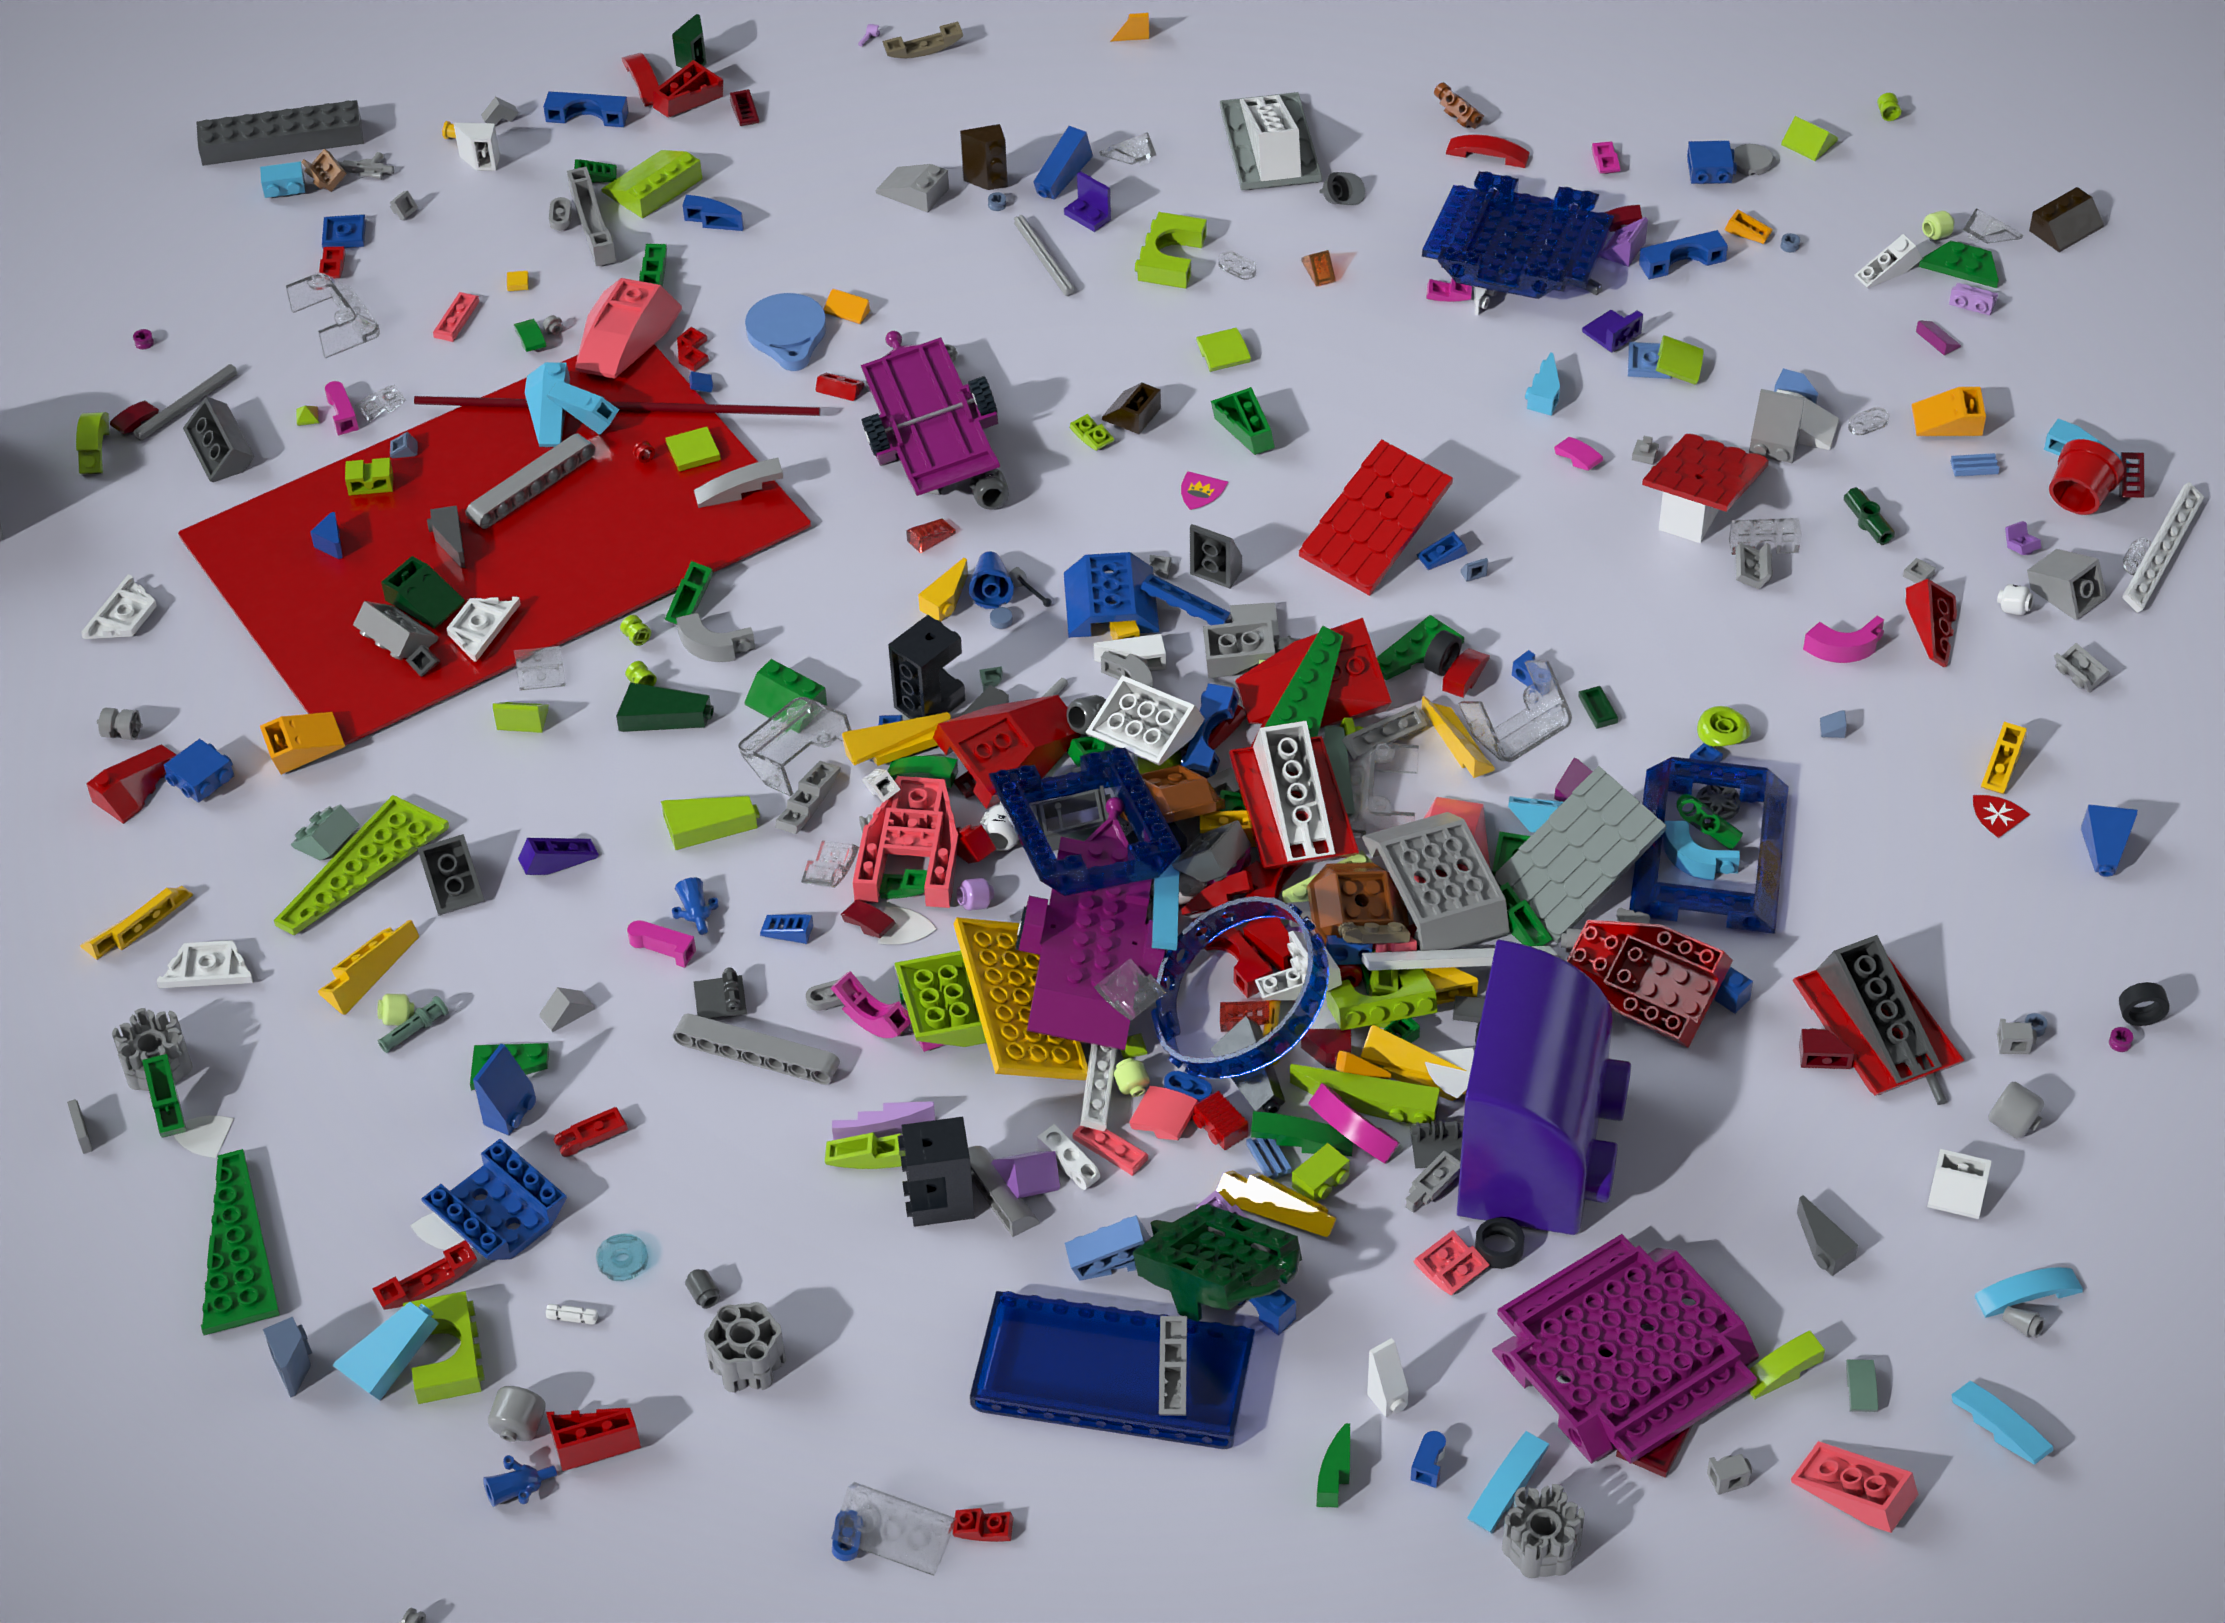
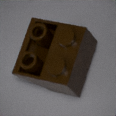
[1102,382,1161,434]

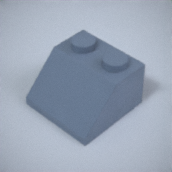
[263,1317,312,1398]

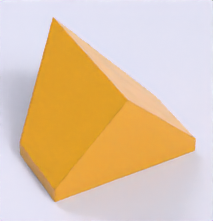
[1110,13,1149,42]

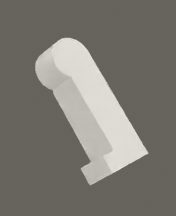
[862,768,901,803]
[1037,1124,1100,1190]

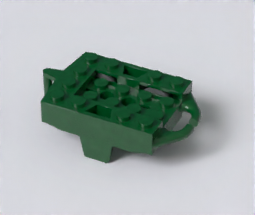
[1133,1204,1302,1322]

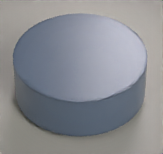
[990,607,1013,629]

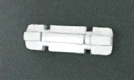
[546,1304,598,1324]

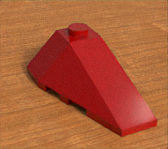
[1905,579,1957,667]
[86,744,176,824]

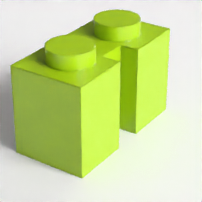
[345,458,393,495]
[1292,1143,1350,1202]

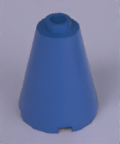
[969,551,1014,609]

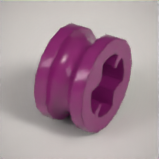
[133,329,154,350]
[2109,1027,2134,1052]

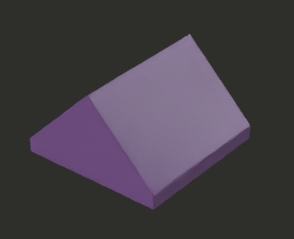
[1599,217,1648,267]
[992,1151,1060,1199]

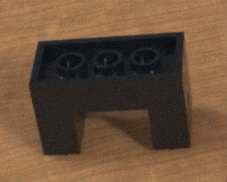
[888,615,966,719]
[898,1116,975,1227]

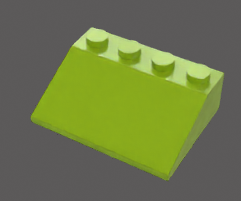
[601,150,703,219]
[894,950,987,1047]

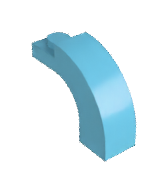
[1663,821,1740,880]

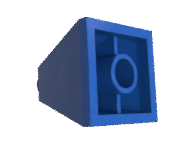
[2081,804,2138,877]

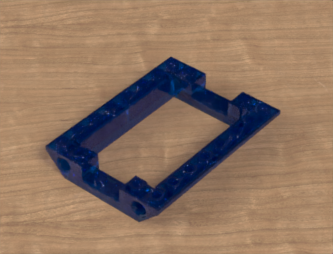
[989,747,1181,896]
[1629,757,1789,934]

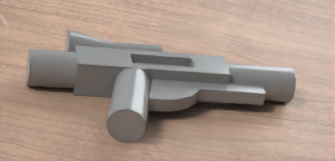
[337,152,394,180]

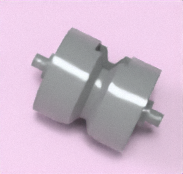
[97,707,143,740]

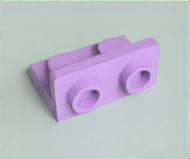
[1949,283,1998,315]

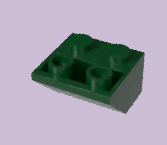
[672,14,707,68]

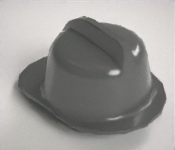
[1319,172,1365,205]

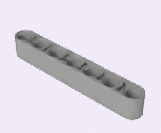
[466,434,595,529]
[673,1014,840,1085]

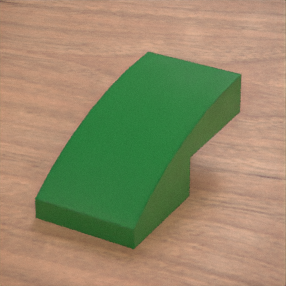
[514,318,547,352]
[879,869,927,899]

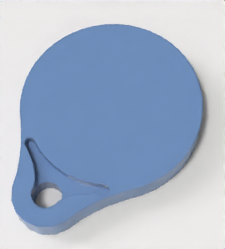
[745,293,826,371]

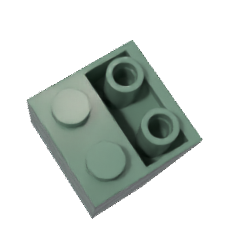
[291,804,360,860]

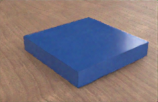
[322,214,366,248]

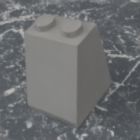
[2027,549,2106,620]

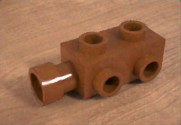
[1434,82,1484,129]

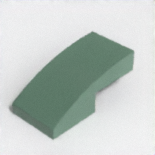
[1846,1359,1878,1412]

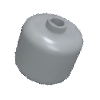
[1988,1082,2044,1138]
[488,1386,546,1442]

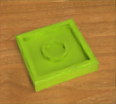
[666,427,721,471]

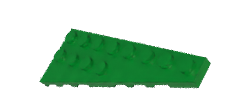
[1235,626,1343,779]
[201,1149,280,1336]

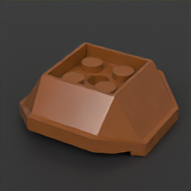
[1119,765,1225,829]
[1307,863,1409,944]

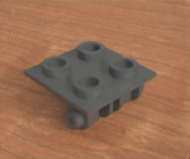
[693,967,747,1019]
[1410,1120,1463,1169]

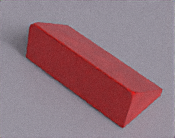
[815,372,864,401]

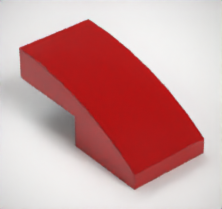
[319,246,346,279]

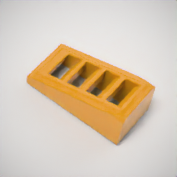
[1724,209,1773,244]
[1335,1051,1391,1079]

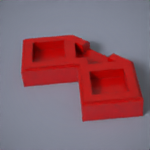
[677,327,709,372]

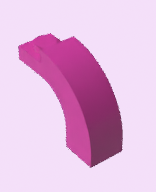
[1803,616,1884,663]
[831,971,911,1038]

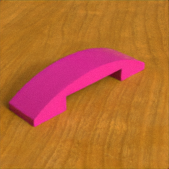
[1308,1083,1400,1163]

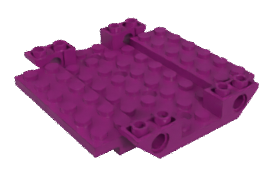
[1492,1234,1759,1464]

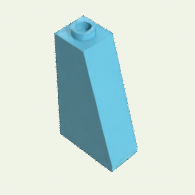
[333,1302,439,1400]

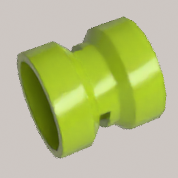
[1877,93,1901,121]
[620,615,651,646]
[625,661,657,686]

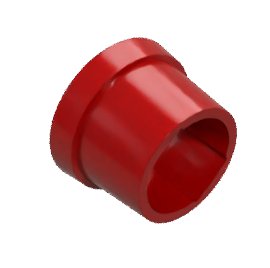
[2049,439,2125,515]

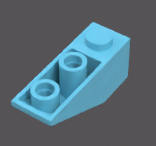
[1525,352,1560,416]
[547,380,619,435]

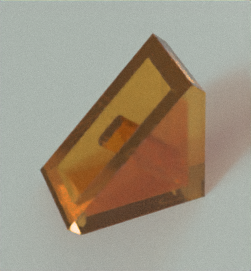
[1301,250,1336,287]

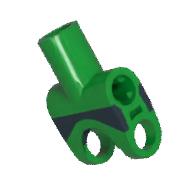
[1676,794,1743,850]

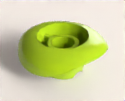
[1697,706,1751,746]

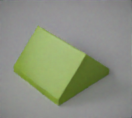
[1781,116,1838,161]
[493,702,549,733]

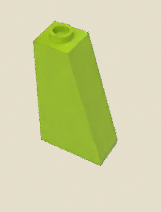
[661,796,760,850]

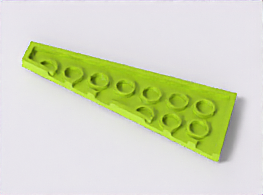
[274,795,449,935]

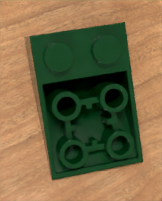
[381,556,466,629]

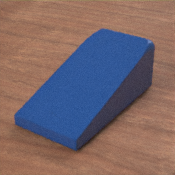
[1416,531,1468,570]

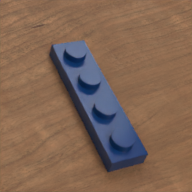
[1140,574,1231,625]

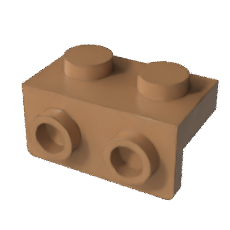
[301,149,347,192]

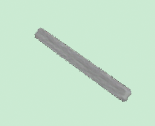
[1014,215,1074,296]
[134,364,237,440]

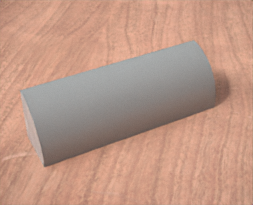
[968,1146,1039,1237]

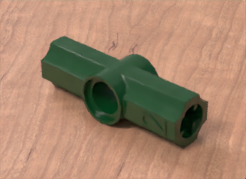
[1843,487,1895,545]

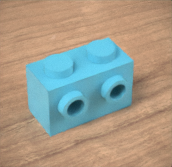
[260,161,306,198]

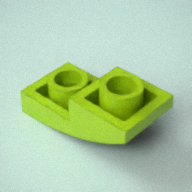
[1069,414,1114,451]

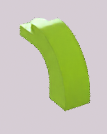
[76,412,110,474]

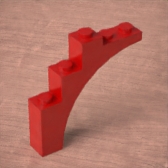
[1241,861,1303,971]

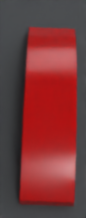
[622,53,659,107]
[1446,135,1530,168]
[372,1240,478,1310]

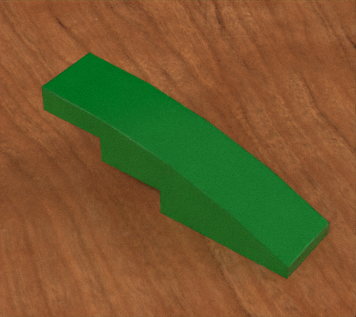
[639,244,667,287]
[1251,1111,1353,1156]

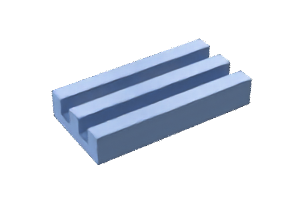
[1950,453,1999,477]
[1246,1138,1292,1180]

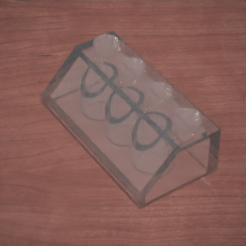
[831,1482,956,1576]

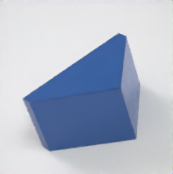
[310,512,343,559]

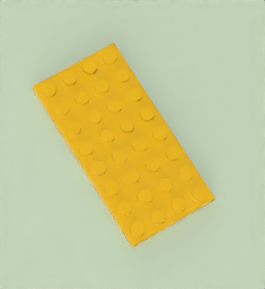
[953,917,1088,1081]

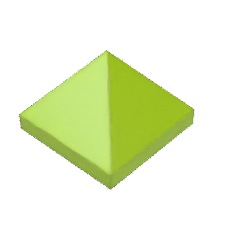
[296,405,319,426]
[1120,1033,1147,1059]

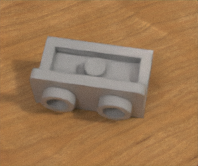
[1735,543,1773,589]
[2054,643,2110,692]

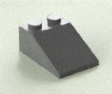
[1190,524,1242,589]
[417,834,485,916]

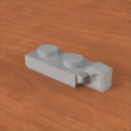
[1405,1151,1461,1213]

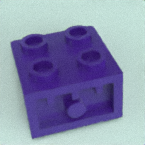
[1064,171,1111,232]
[1582,310,1643,353]

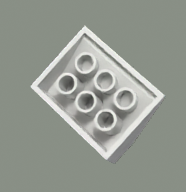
[1086,675,1205,765]

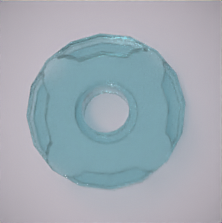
[596,1234,648,1281]

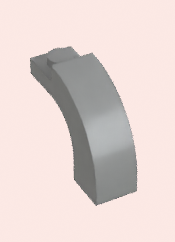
[676,613,755,662]
[1101,651,1153,688]

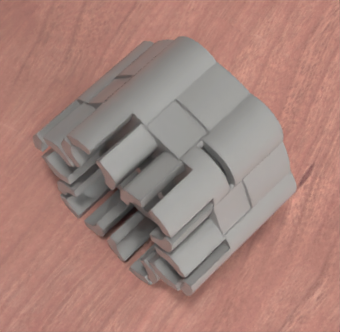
[112,1008,192,1091]
[704,1302,786,1392]
[1502,1484,1585,1578]

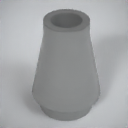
[2002,1306,2045,1338]

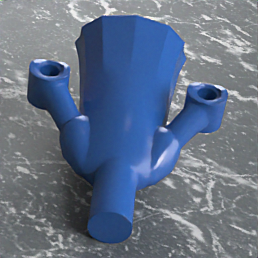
[672,877,718,935]
[483,1455,557,1507]

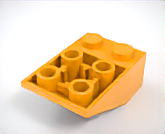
[1911,387,1986,436]
[260,712,346,775]

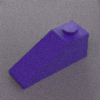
[518,838,599,875]

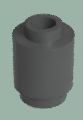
[685,1269,720,1309]

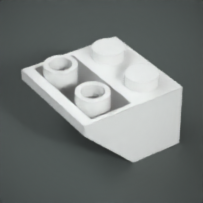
[454,123,500,171]
[1287,931,1342,996]
[1927,1149,1991,1219]

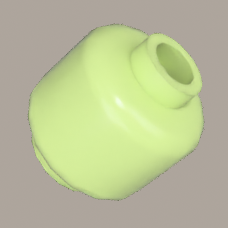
[1922,211,1954,240]
[377,994,414,1026]
[1113,1058,1150,1097]

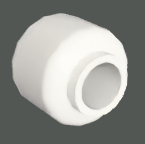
[1997,584,2033,615]

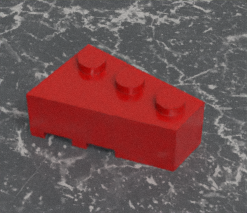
[653,60,723,118]
[546,1408,641,1471]

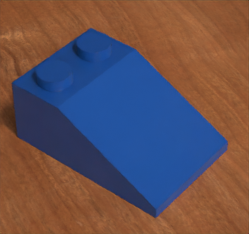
[473,1044,536,1136]

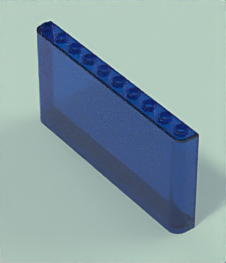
[970,1291,1255,1449]

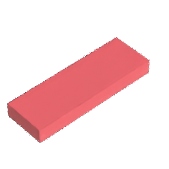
[433,292,480,342]
[1073,1126,1148,1176]

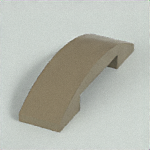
[882,21,963,58]

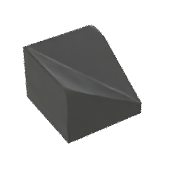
[406,645,441,677]

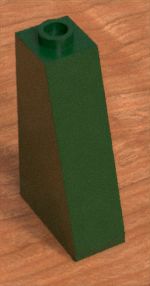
[616,682,714,732]

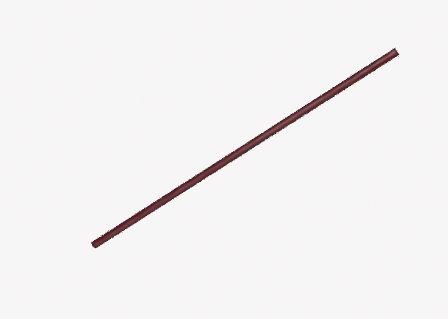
[414,396,820,416]

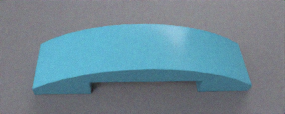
[1975,1267,2083,1318]

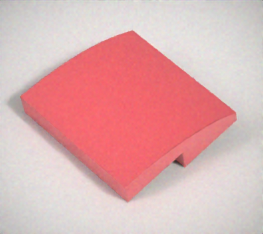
[1129,1086,1198,1140]
[1413,1230,1489,1295]

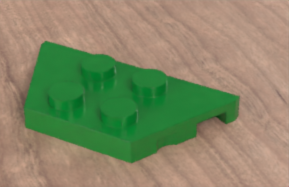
[1919,241,1999,288]

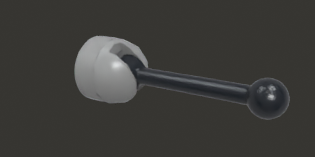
[1009,567,1052,607]

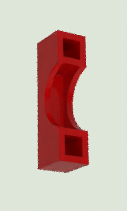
[1192,907,1273,998]

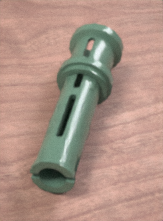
[377,996,449,1053]

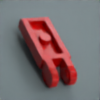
[553,1107,628,1157]

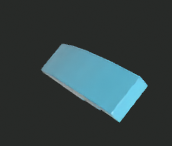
[1951,1381,2053,1465]
[1467,1431,1550,1534]

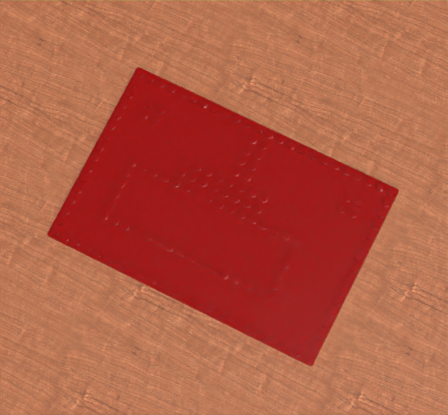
[178,344,811,746]

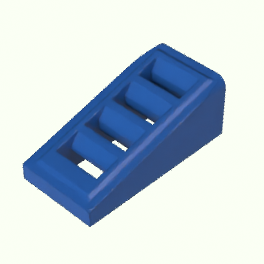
[760,914,813,944]

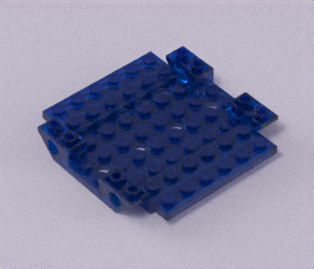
[1422,171,1614,299]

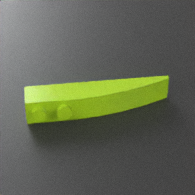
[1290,1064,1440,1125]

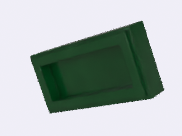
[1578,686,1618,729]

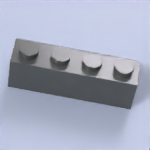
[183,396,254,482]

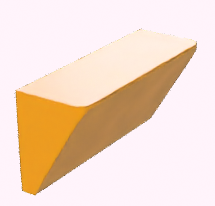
[823,289,870,324]

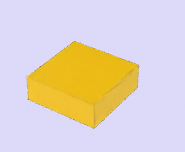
[507,270,529,291]

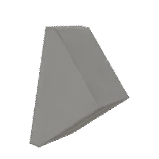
[540,987,595,1032]

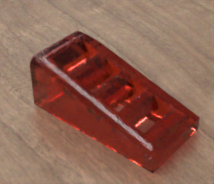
[906,518,956,553]
[1220,1001,1270,1032]

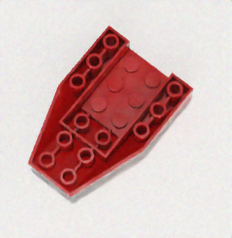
[1235,618,1392,728]
[933,695,1082,809]
[1566,920,1733,1048]

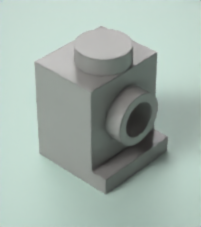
[1997,1019,2037,1054]
[1707,1454,1752,1495]

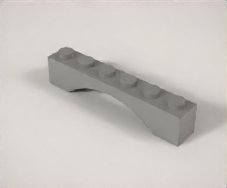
[567,167,616,266]

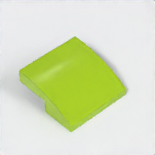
[1196,327,1251,372]
[1655,335,1704,385]

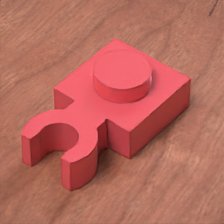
[1373,936,1417,952]

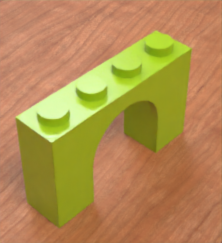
[1135,212,1207,289]
[1326,969,1438,1031]
[403,1291,485,1404]

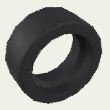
[1424,630,1462,676]
[2119,982,2170,1026]
[1475,1218,1525,1269]

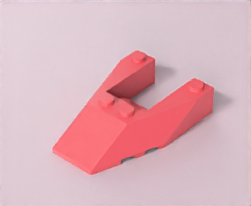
[853,776,958,908]

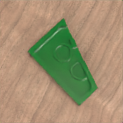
[470,1043,550,1091]

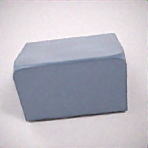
[390,432,418,458]
[1461,558,1488,582]
[1820,710,1846,738]

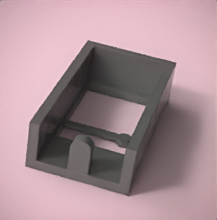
[1020,786,1111,856]

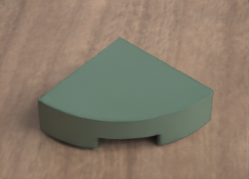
[979,666,1003,692]

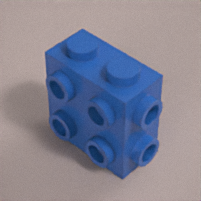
[1687,141,1737,184]
[164,738,234,803]

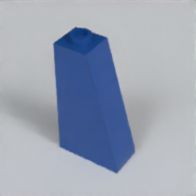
[1033,126,1093,200]

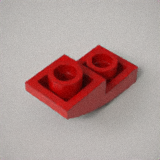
[952,1508,1014,1542]

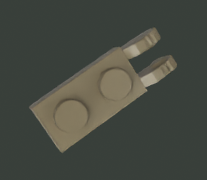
[1338,922,1410,944]

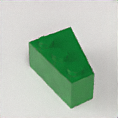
[1211,387,1275,455]

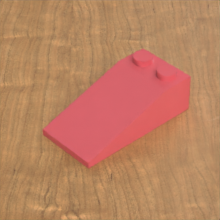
[1791,1441,1918,1533]

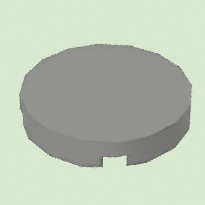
[1733,144,1772,175]

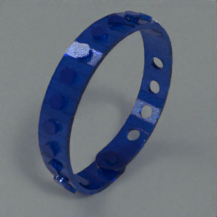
[1151,896,1329,1078]

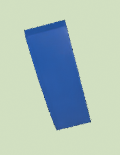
[683,194,744,231]

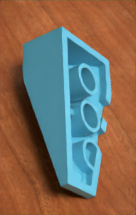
[525,362,570,447]

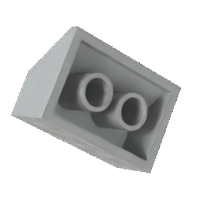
[353,601,439,660]

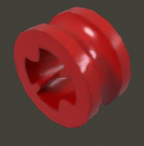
[633,441,655,463]

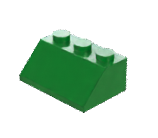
[744,659,827,734]

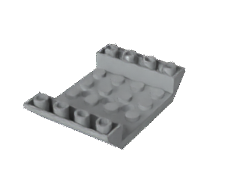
[1362,812,1509,951]

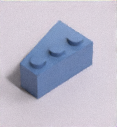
[1065,1215,1151,1281]

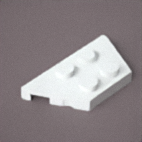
[81,574,157,639]
[447,597,521,662]
[157,940,253,988]

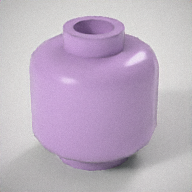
[957,878,994,911]

